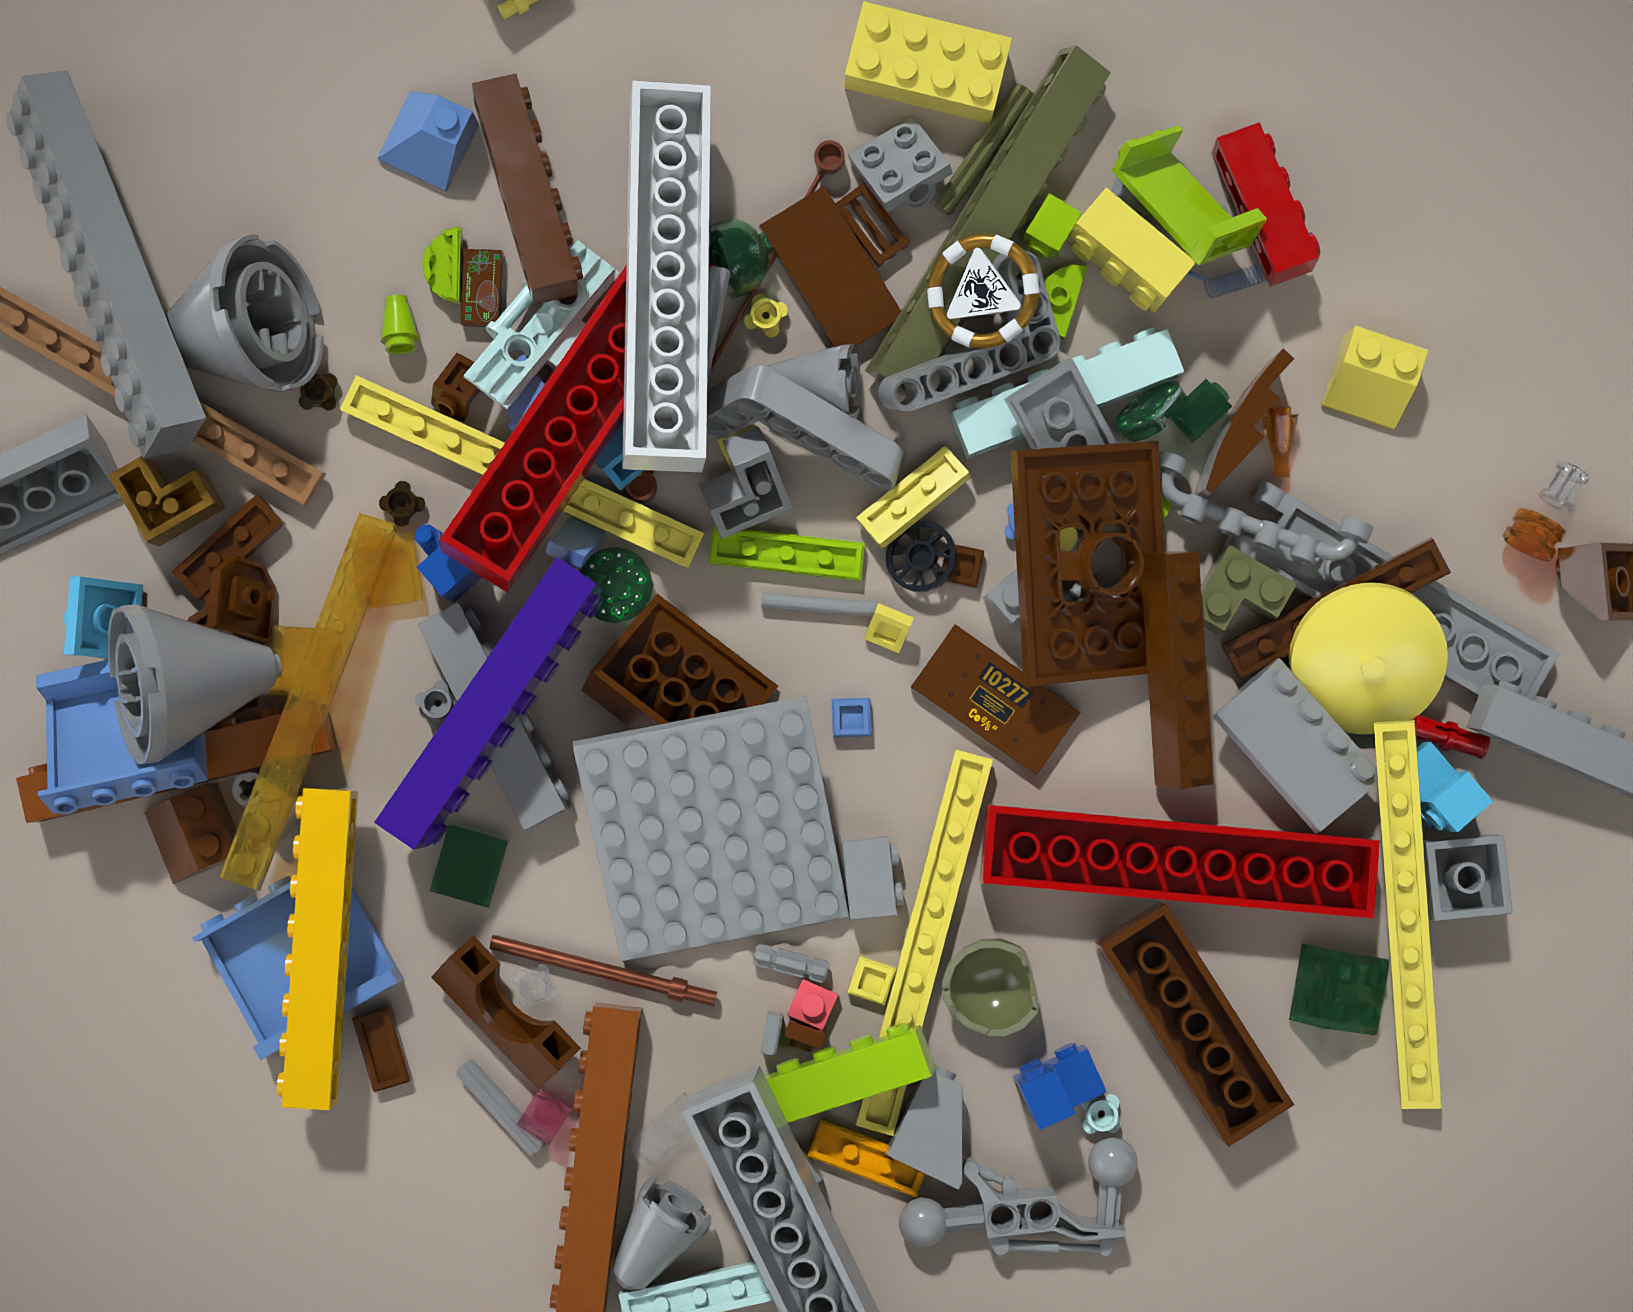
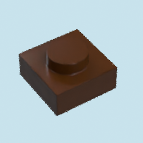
[785,1017,827,1052]

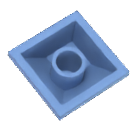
[377,91,479,192]

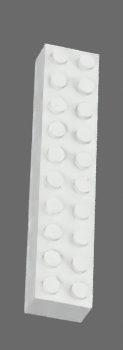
[622,81,711,472]

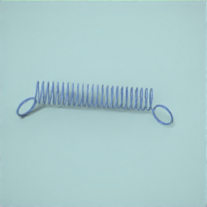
[1188,232,1313,299]

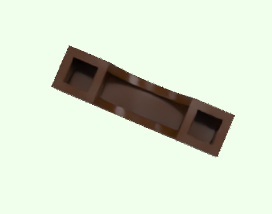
[431,936,581,1090]

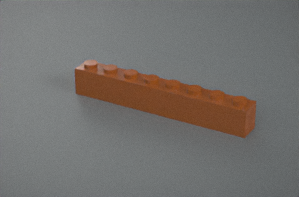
[16,699,338,823]
[549,1002,642,1312]

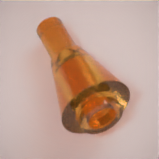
[1261,407,1299,478]

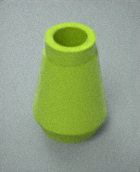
[381,294,419,355]

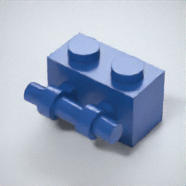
[415,524,483,602]

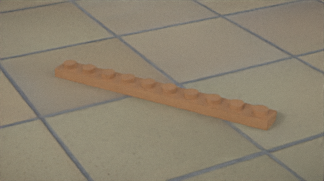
[0,287,326,507]

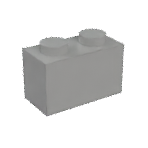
[842,836,903,920]

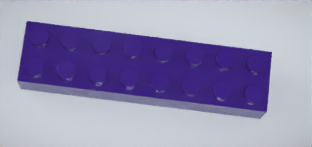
[374,557,604,850]

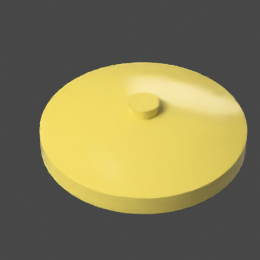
[1289,583,1448,735]

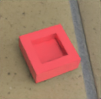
[787,978,838,1030]

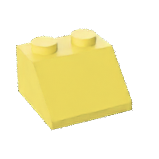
[1321,325,1429,430]

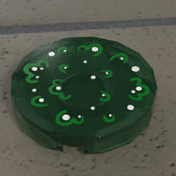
[1114,382,1188,442]
[579,547,654,624]

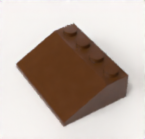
[581,593,778,730]

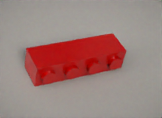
[1212,122,1321,287]

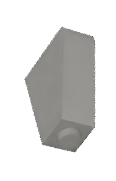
[884,1065,963,1190]

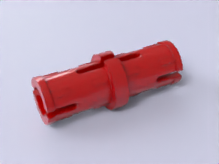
[1413,715,1490,760]

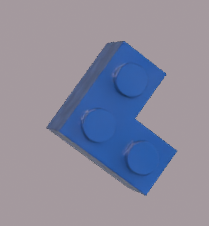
[1013,1042,1107,1130]

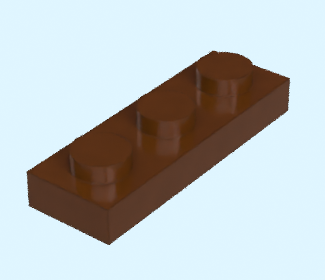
[172,494,286,601]

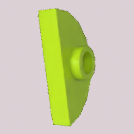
[422,226,463,304]
[1045,264,1088,340]

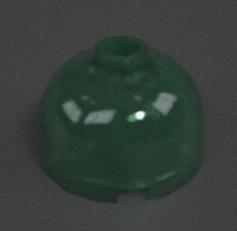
[709,219,772,299]

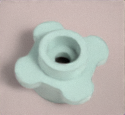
[1081,1094,1121,1134]

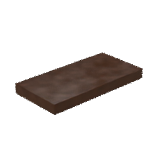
[759,186,901,348]

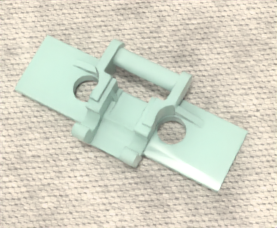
[464,240,620,410]

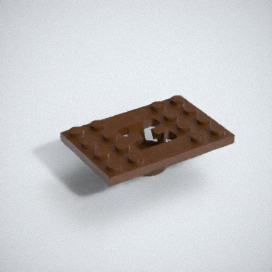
[1010,441,1164,686]

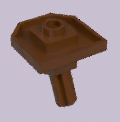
[187,556,276,645]

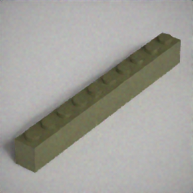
[865,45,1111,396]

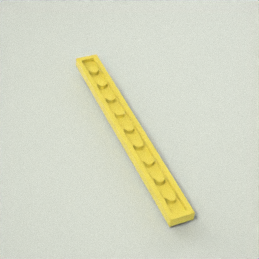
[340,375,705,569]
[1374,720,1442,1109]
[856,750,993,1136]

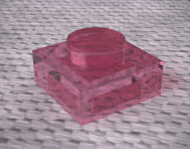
[517,1089,572,1146]

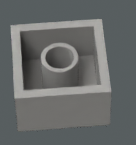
[1423,834,1513,921]

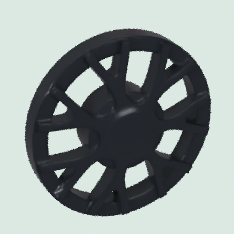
[886,520,957,592]

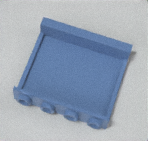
[36,659,208,814]
[192,876,404,1060]

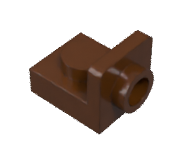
[431,352,480,422]

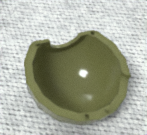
[942,938,1039,1037]

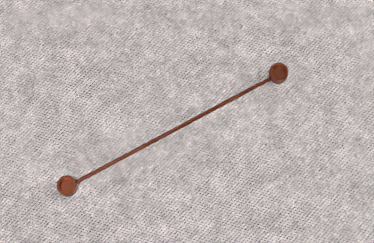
[626,140,845,502]

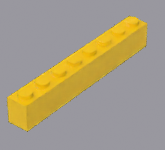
[276,788,358,1110]

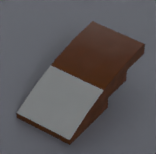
[1194,348,1294,498]

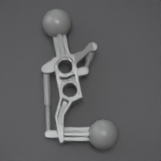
[899,1137,1138,1256]

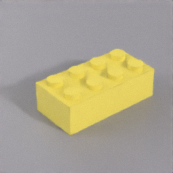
[844,1,1012,124]

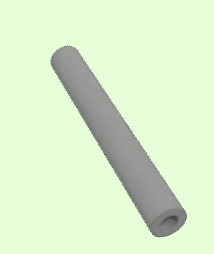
[761,593,877,617]

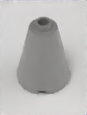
[765,344,861,420]
[613,1177,711,1290]

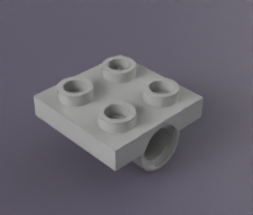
[848,116,953,213]

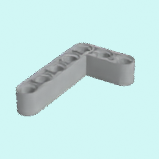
[878,251,1060,412]
[707,365,905,490]

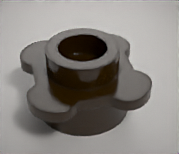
[299,373,338,411]
[379,481,425,527]

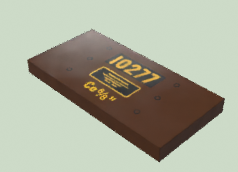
[911,624,1081,775]

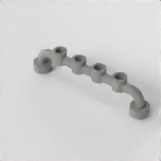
[1159,451,1373,564]

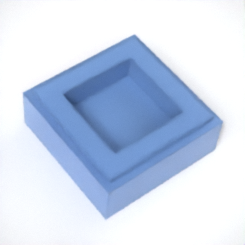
[832,698,871,737]

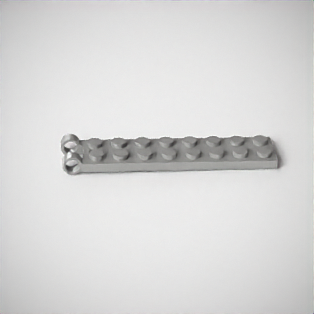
[1223,481,1559,700]

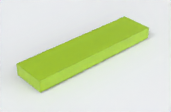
[709,525,865,582]

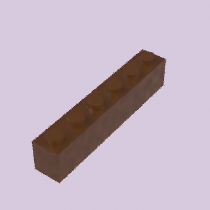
[472,73,583,305]
[1141,551,1214,789]

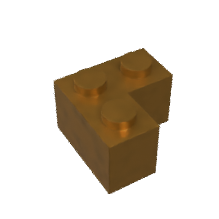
[108,456,226,547]

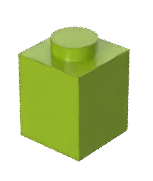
[1022,193,1082,260]

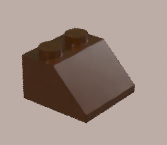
[144,783,246,884]

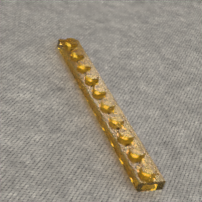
[220,512,398,891]

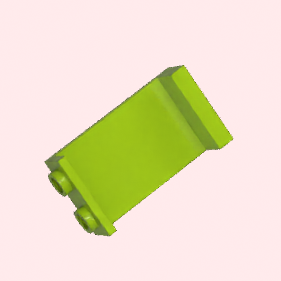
[1111,125,1267,266]

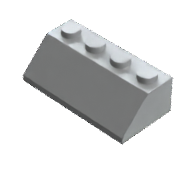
[0,414,121,555]
[1213,658,1378,834]

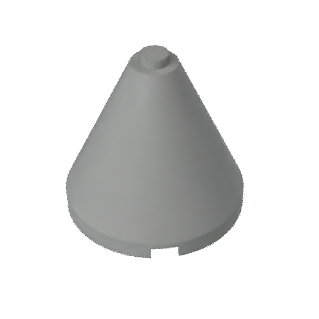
[165,235,324,392]
[108,604,282,764]

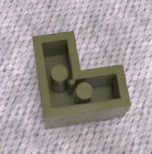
[1201,545,1297,634]

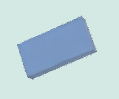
[545,516,606,568]

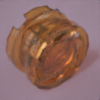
[1502,508,1566,562]

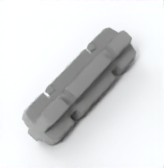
[753,944,829,983]

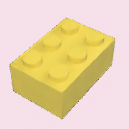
[1068,187,1196,314]

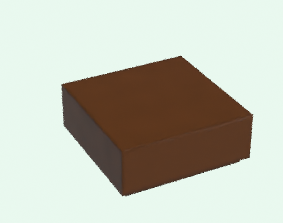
[940,543,985,589]

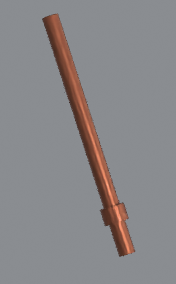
[489,935,717,1007]

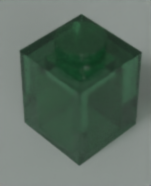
[1167,379,1233,443]

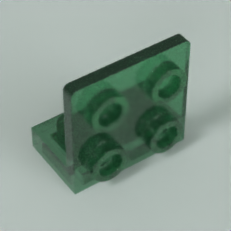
[1289,943,1389,1035]

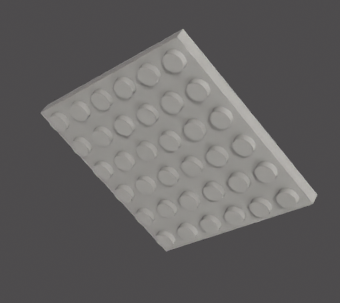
[573,696,849,961]

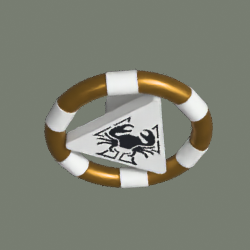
[927,234,1040,349]

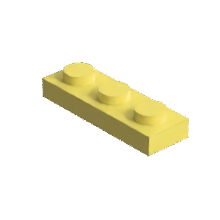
[856,446,971,549]

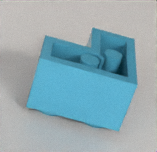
[1417,742,1493,832]

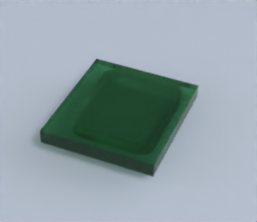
[429,824,509,908]

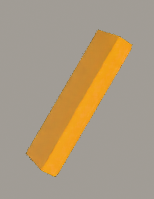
[807,1118,925,1197]

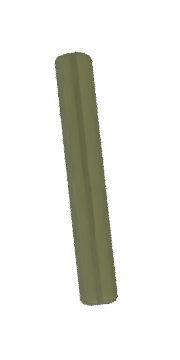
[935,84,1033,215]

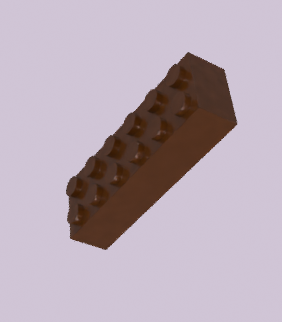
[1095,901,1295,1147]

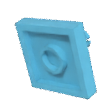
[64,576,143,659]

